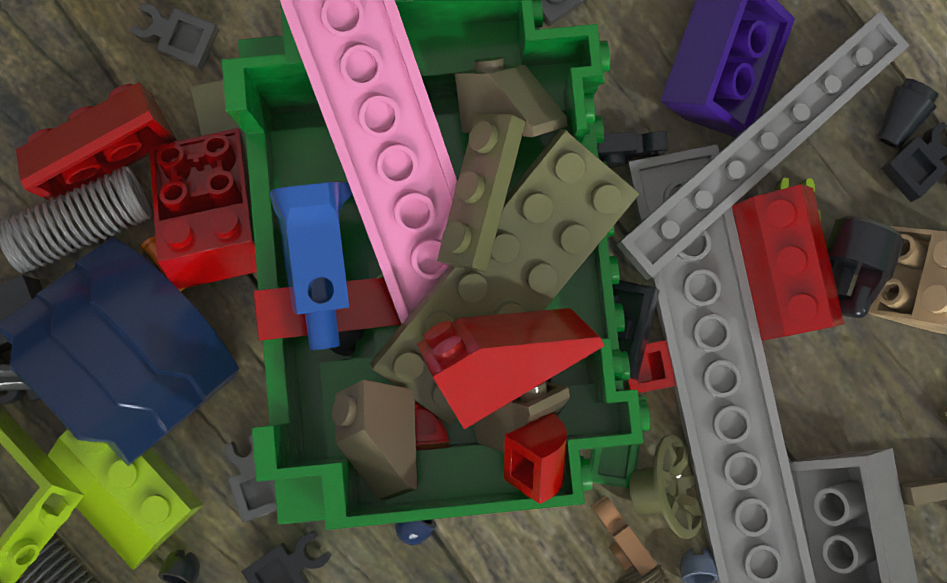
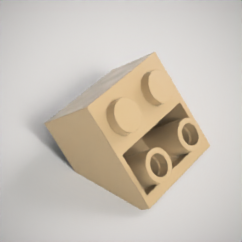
[868,226,947,334]

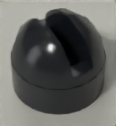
[158,550,200,583]

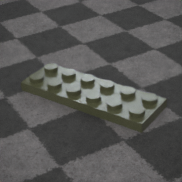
[370,129,639,425]

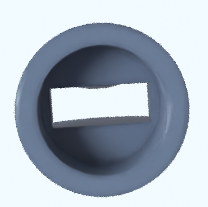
[680,548,718,583]

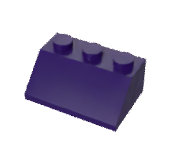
[660,0,795,138]

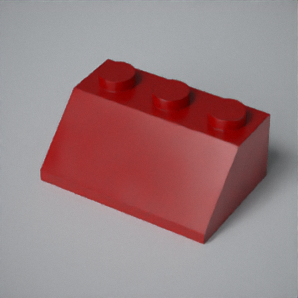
[16,82,177,204]
[732,184,845,341]

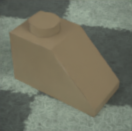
[455,57,568,137]
[332,379,417,500]

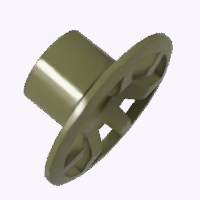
[630,435,703,539]

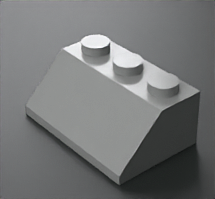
[789,448,918,583]

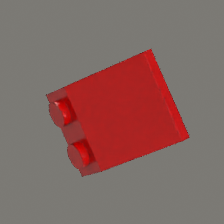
[417,308,605,429]

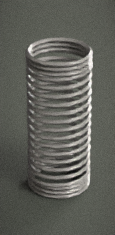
[0,165,152,275]

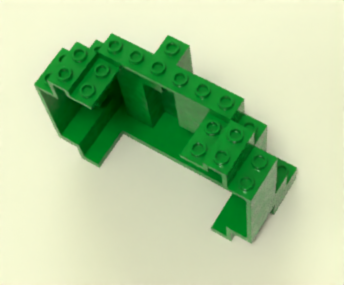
[222,0,650,530]

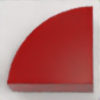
[415,402,449,451]

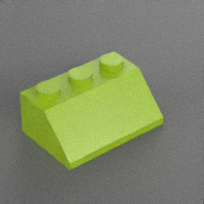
[48,429,204,570]

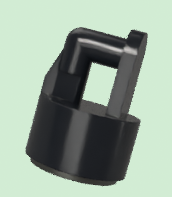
[826,216,905,318]

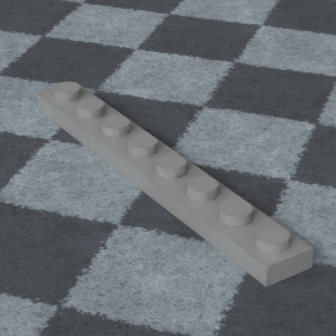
[616,11,910,280]

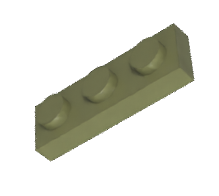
[437,114,526,272]

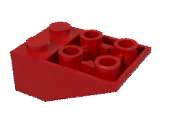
[149,128,257,289]

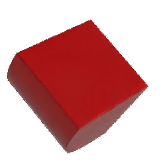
[504,413,567,504]

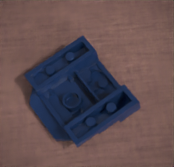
[0,237,239,466]

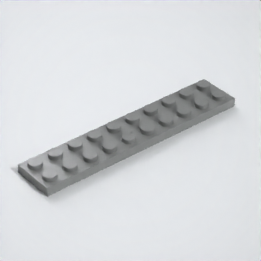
[626,144,816,583]

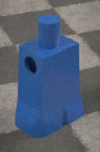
[269,182,353,350]

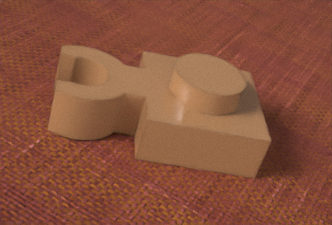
[590,495,657,576]

